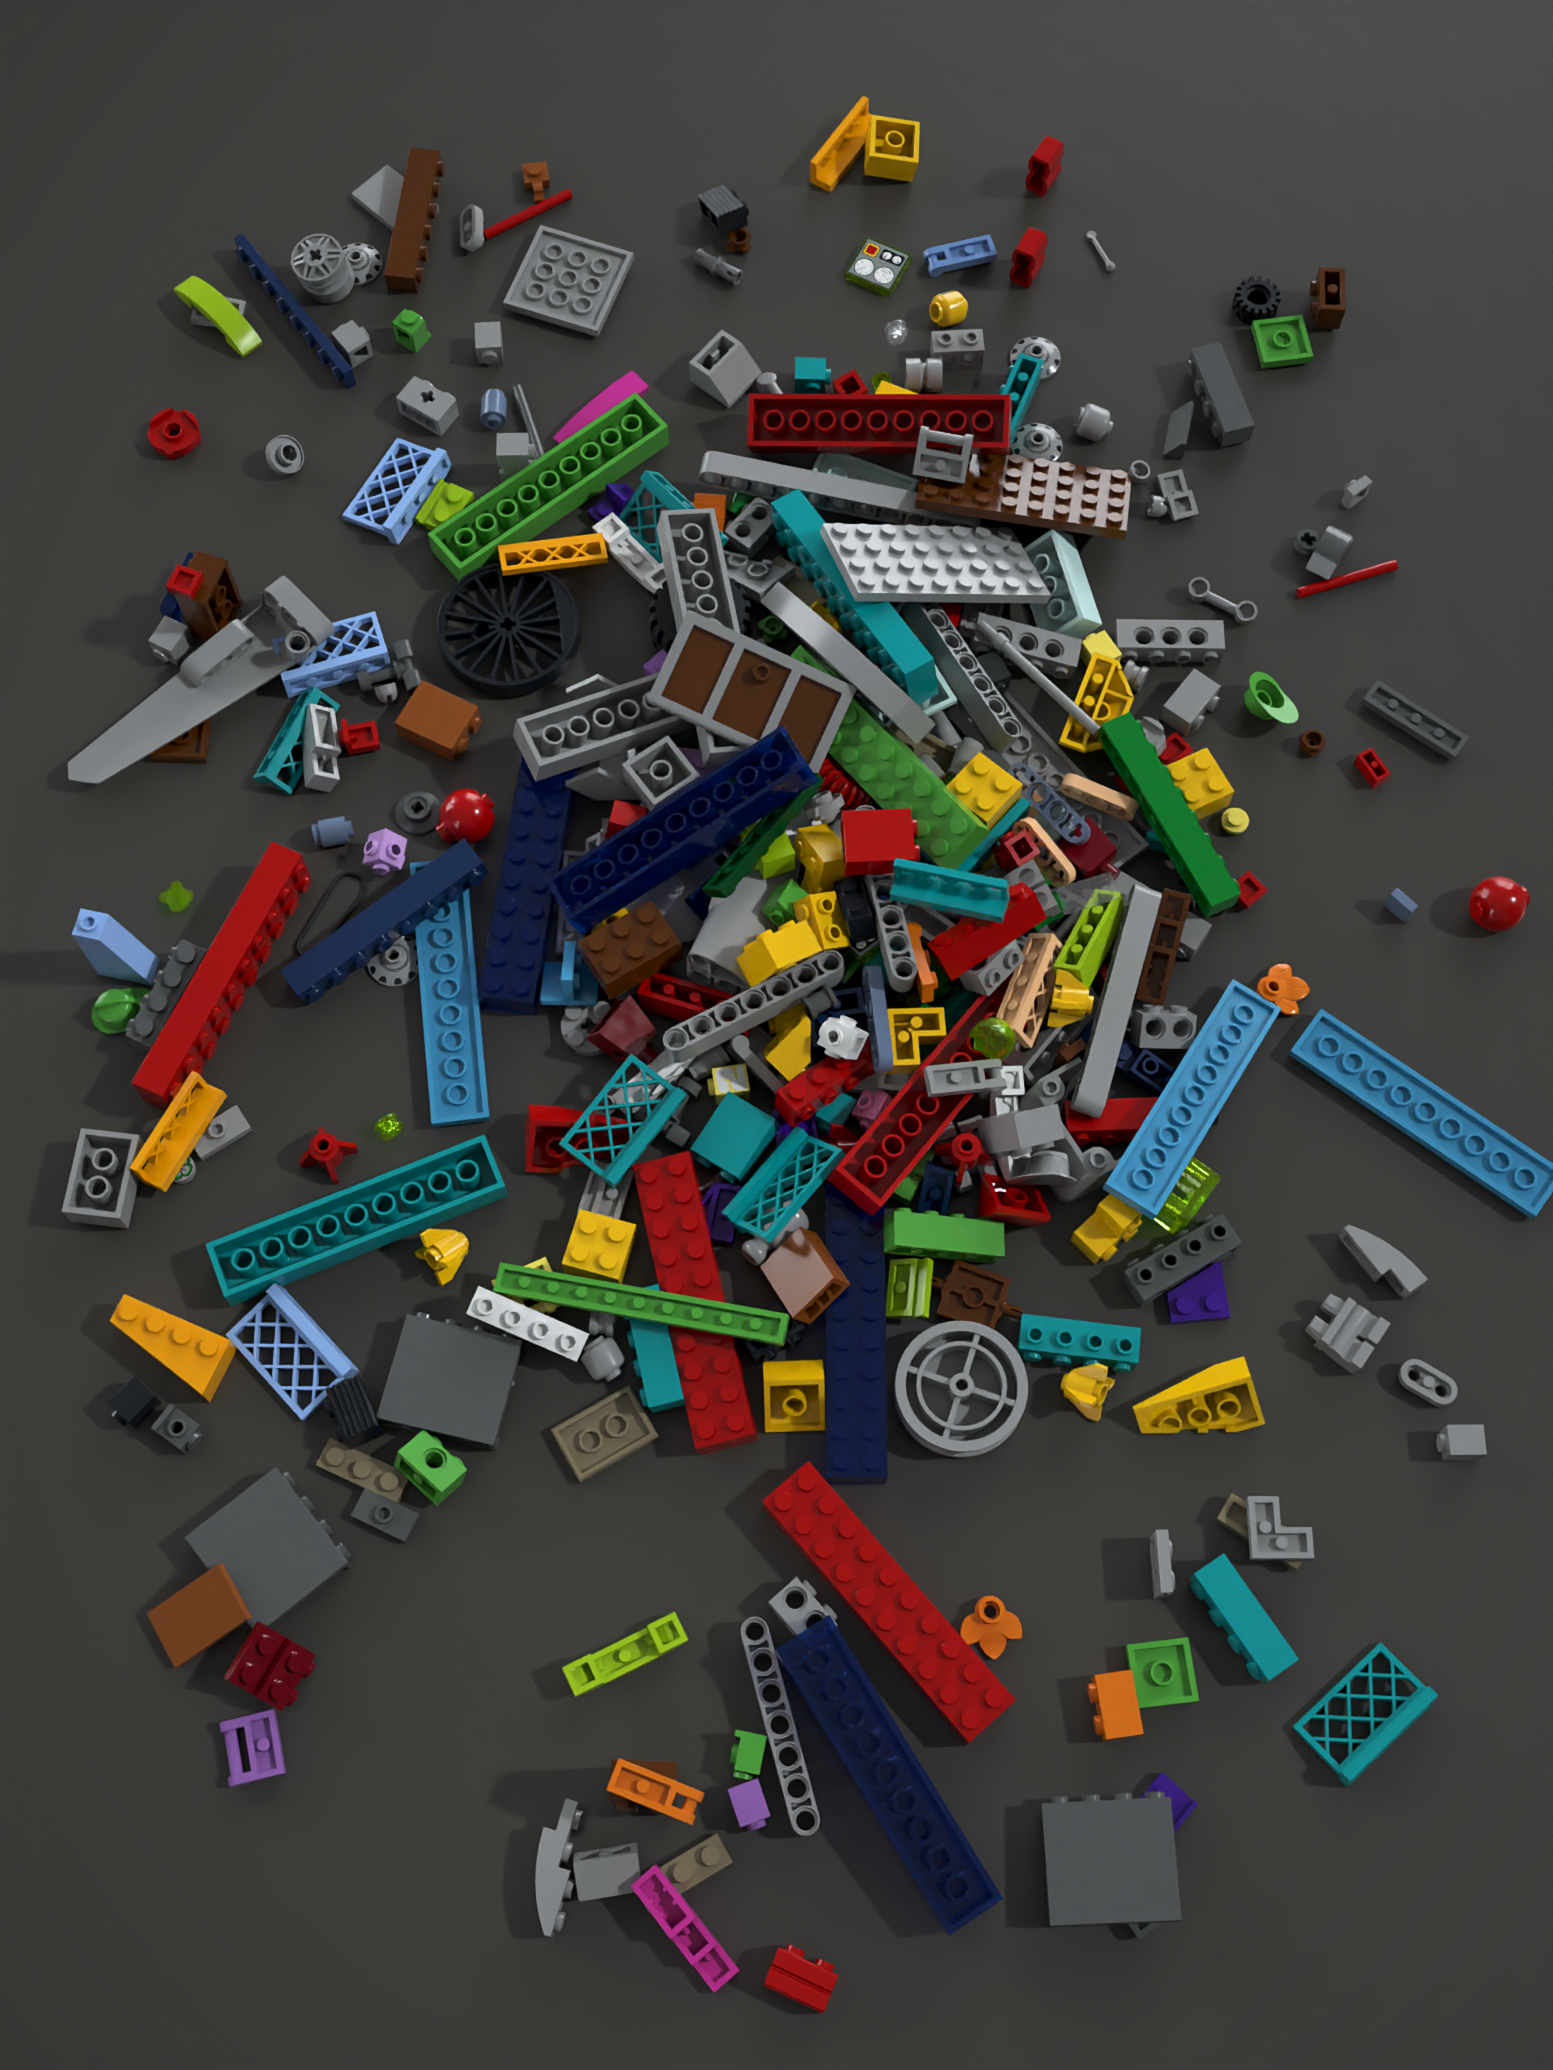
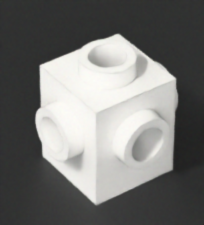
[817,1015,869,1060]

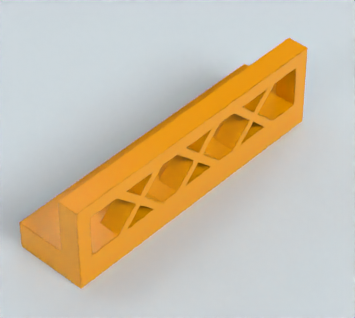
[810,96,872,193]
[498,533,608,576]
[129,1071,227,1193]

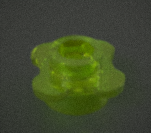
[159,881,194,912]

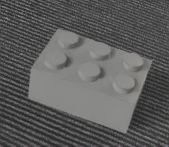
[62,1128,145,1228]

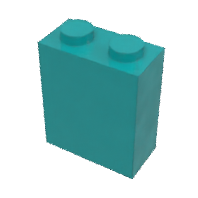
[690,1091,781,1185]

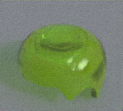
[969,1017,1016,1060]

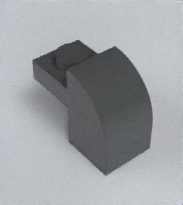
[1306,525,1354,580]

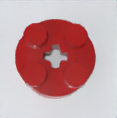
[147,408,202,460]

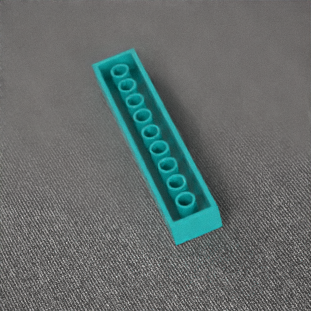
[771,488,939,705]
[205,1135,508,1306]

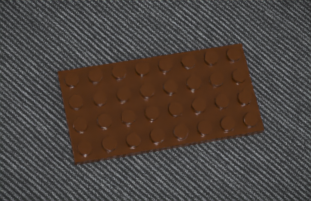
[915,454,1132,540]

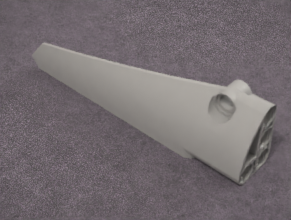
[68,576,335,785]
[687,772,802,995]

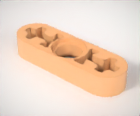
[1059,773,1139,820]
[1012,817,1076,888]

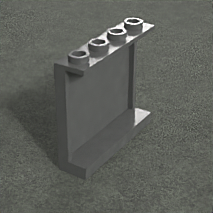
[376,1312,525,1451]
[185,1467,353,1629]
[1042,1792,1183,1928]

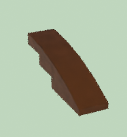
[1135,888,1192,1006]

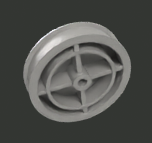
[894,1321,1028,1458]

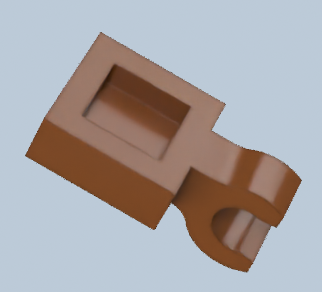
[522,161,550,203]

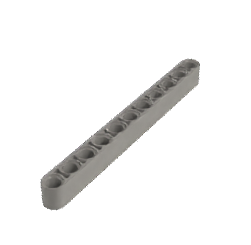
[699,451,982,528]

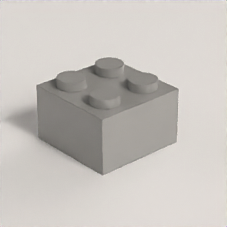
[622,735,701,820]
[976,1104,1065,1158]

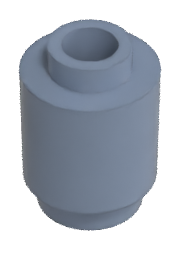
[480,389,507,429]
[312,816,354,848]

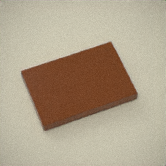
[147,1563,252,1668]

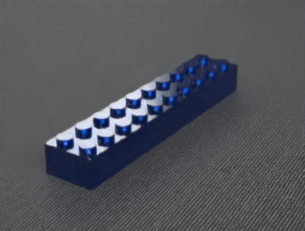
[546,725,819,935]
[477,755,580,1015]
[825,1184,888,1484]
[774,1615,1003,1935]

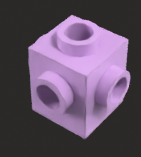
[363,828,407,875]

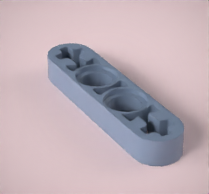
[1007,762,1091,845]
[862,966,893,1072]

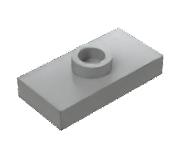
[194,1105,253,1161]

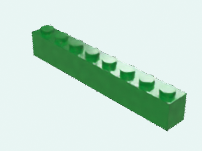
[1097,712,1241,918]

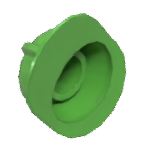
[1244,672,1299,724]
[91,988,151,1034]

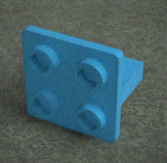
[540,941,599,1005]

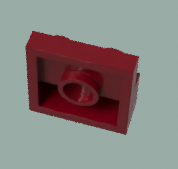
[223,1621,315,1711]

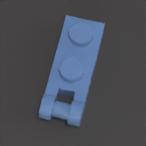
[923,234,997,277]

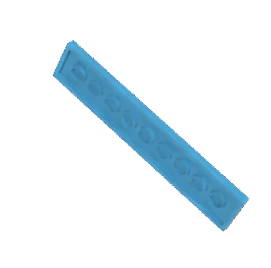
[410,860,490,1127]
[1102,979,1282,1220]
[1288,1009,1553,1220]

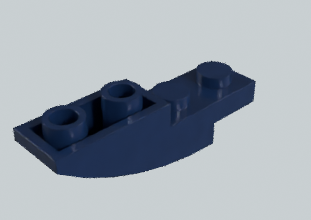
[1078,1017,1176,1097]

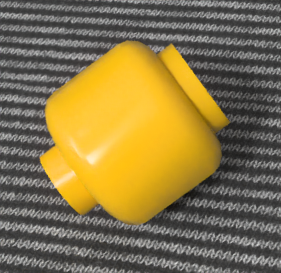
[929,291,968,327]

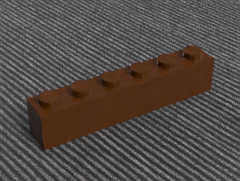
[384,147,446,293]

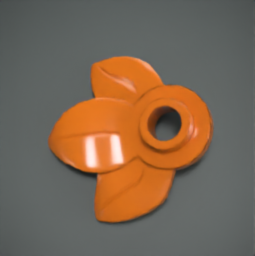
[1256,964,1310,1015]
[960,1596,1022,1660]

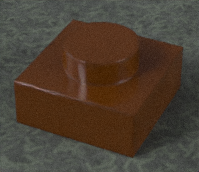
[1053,1038,1087,1069]

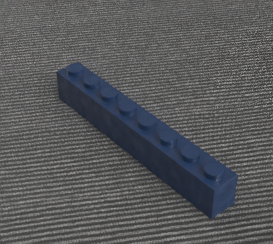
[280,839,489,1006]

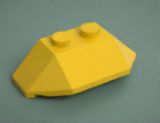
[1058,652,1134,753]

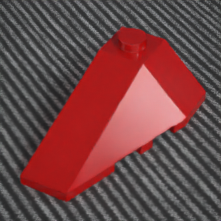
[525,1104,639,1173]

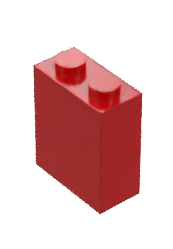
[840,808,920,876]

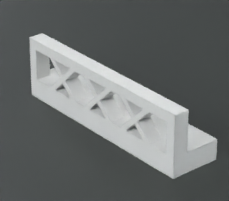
[612,1031,708,1120]

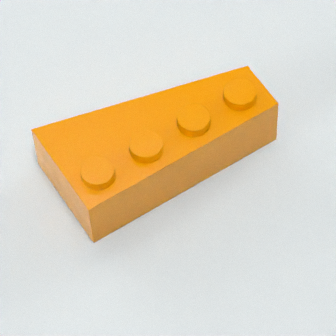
[110,1294,237,1402]

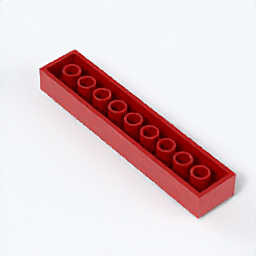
[747,394,1012,455]
[131,842,311,1111]
[827,972,1037,1217]
[632,1151,759,1455]
[762,1461,1016,1746]

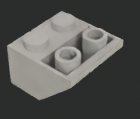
[689,330,762,408]

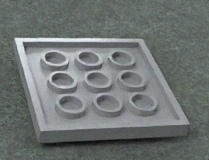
[503,225,634,337]

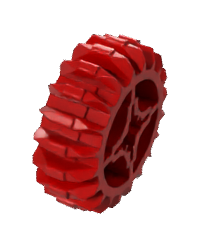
[817,752,874,811]

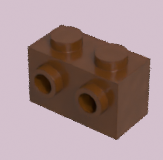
[1309,267,1346,329]

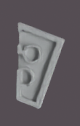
[723,550,796,601]

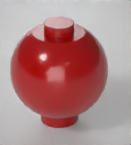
[435,789,495,844]
[1469,876,1530,932]

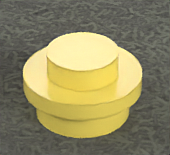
[1221,808,1249,835]

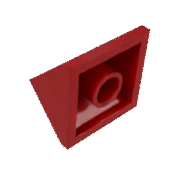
[978,1173,1051,1227]

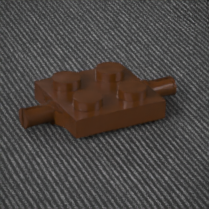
[931,1259,1023,1330]

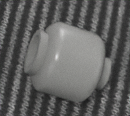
[1073,404,1113,442]
[581,1335,625,1381]

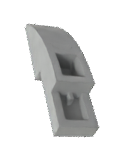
[535,1799,583,1937]

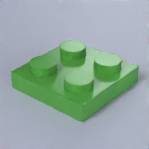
[1251,315,1314,369]
[1125,1637,1199,1709]

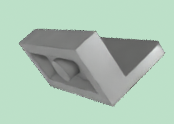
[573,1842,641,1901]

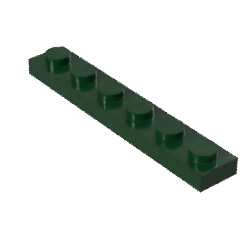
[702,773,824,898]

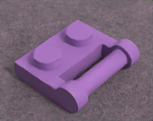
[219,1709,286,1788]

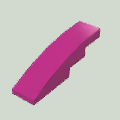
[553,371,650,444]
[631,1864,740,1993]

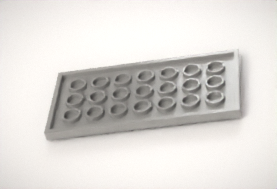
[820,523,1051,604]

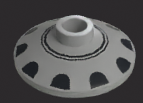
[342,243,382,286]
[1010,337,1061,381]
[1011,423,1063,462]
[367,936,419,987]

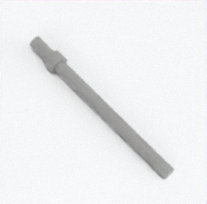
[977,620,1100,736]

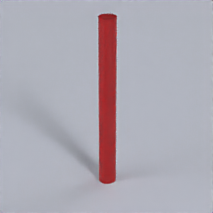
[483,189,573,240]
[1296,560,1398,598]

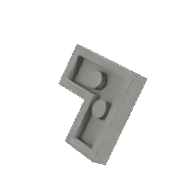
[1246,1496,1314,1560]

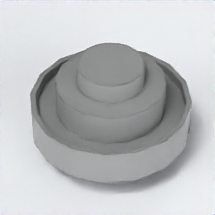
[265,435,304,475]
[803,790,845,824]

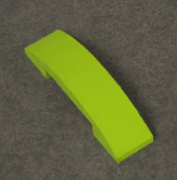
[174,276,262,358]
[562,1612,688,1697]

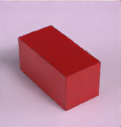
[1354,747,1391,789]

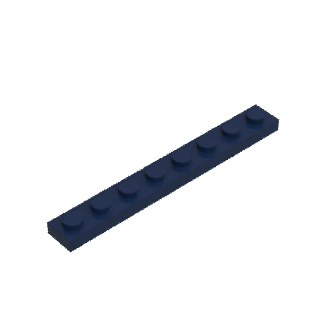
[234,233,356,389]

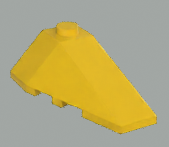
[1133,1356,1265,1434]

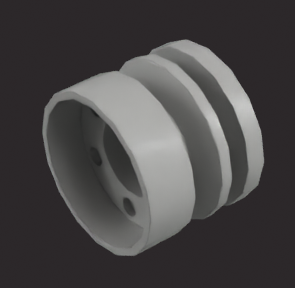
[291,234,355,304]

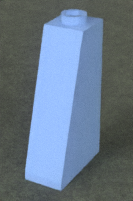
[72,908,160,986]

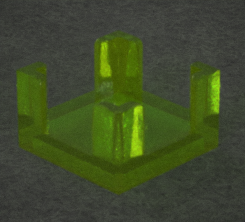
[1154,1157,1222,1236]

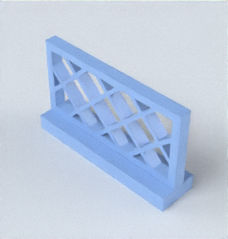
[342,438,452,545]
[272,611,392,698]
[226,1283,359,1421]

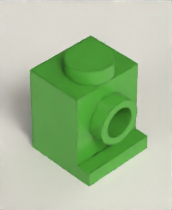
[392,309,432,353]
[729,1730,767,1781]

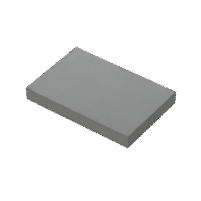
[351,164,440,232]

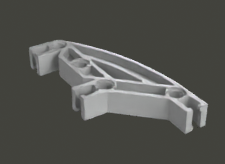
[760,582,936,745]

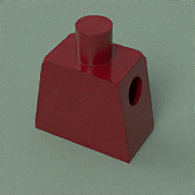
[1051,817,1120,885]
[586,995,657,1065]

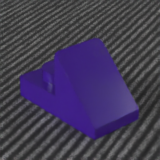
[587,483,644,524]

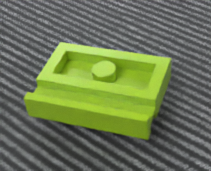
[415,478,475,531]
[885,1258,934,1320]

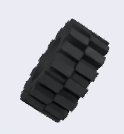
[1232,276,1281,325]

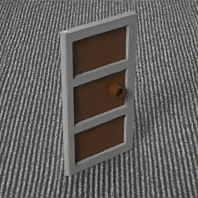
[646,609,857,773]

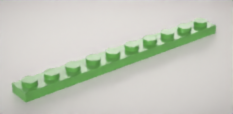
[493,1262,790,1346]

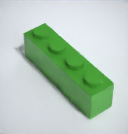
[883,1208,1005,1264]

